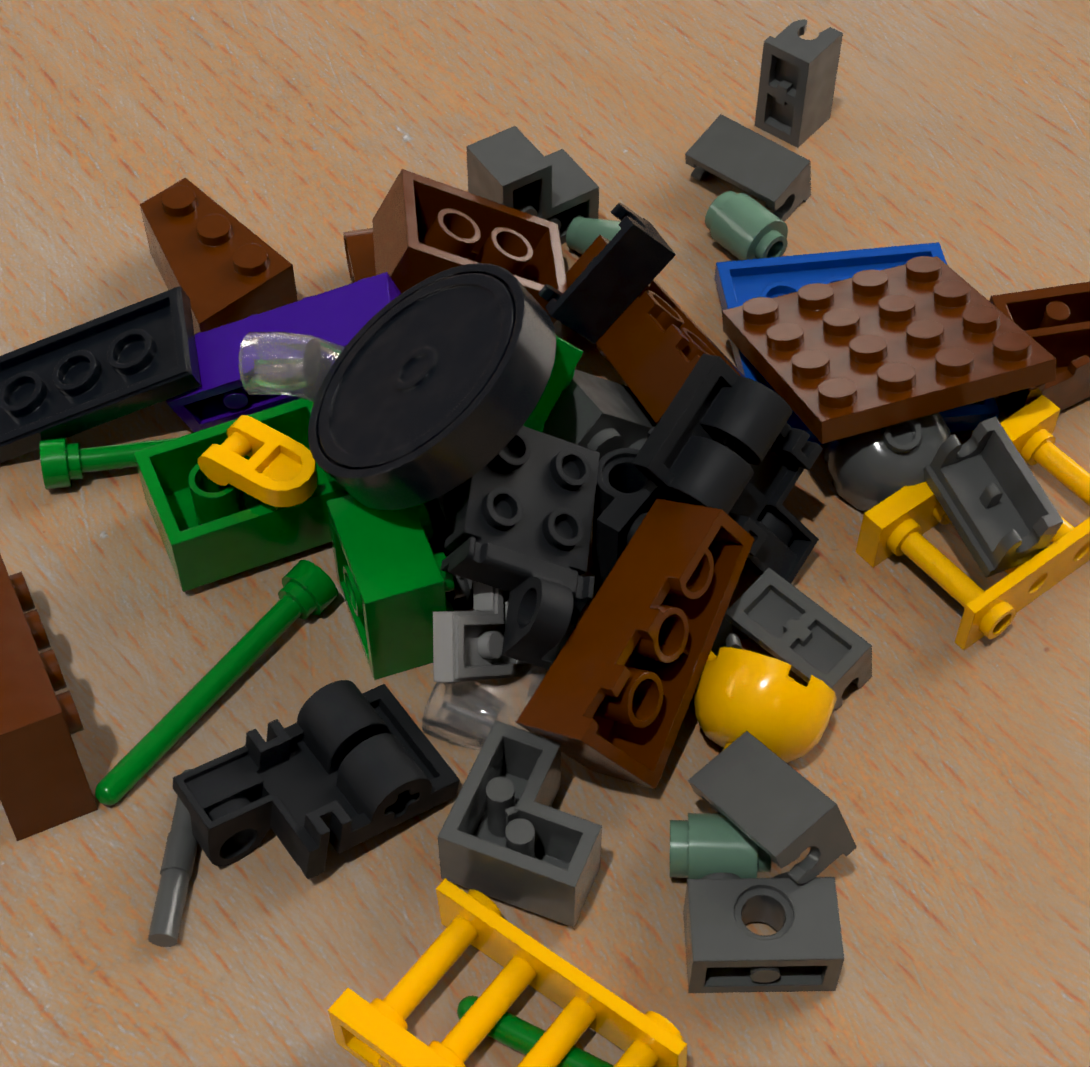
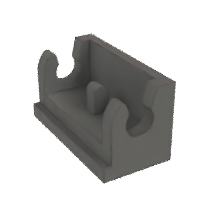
[754,19,843,148]
[685,114,811,221]
[924,416,1064,578]
[725,568,872,710]
[688,731,857,885]

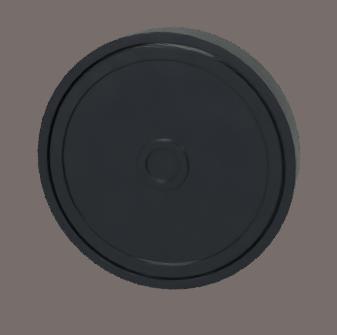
[308,263,556,510]

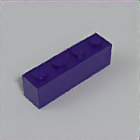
[166,272,402,432]

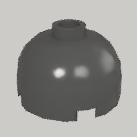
[823,412,950,512]

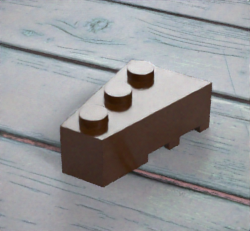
[140,178,298,334]
[990,282,1090,418]

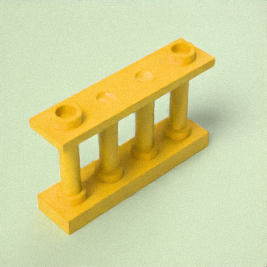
[856,395,1090,651]
[328,878,687,1067]

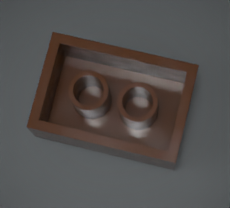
[372,169,568,325]

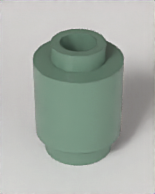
[705,191,788,260]
[670,813,771,879]

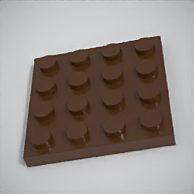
[722,256,1056,444]

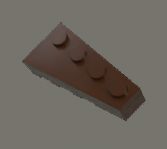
[566,235,745,423]
[516,499,755,789]
[0,554,98,841]

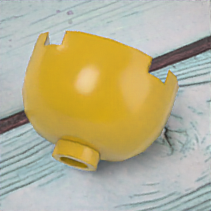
[694,647,837,763]

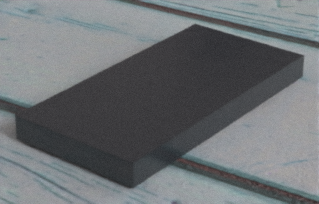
[0,286,201,463]

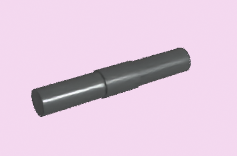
[148,769,198,947]

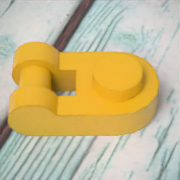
[198,415,318,507]

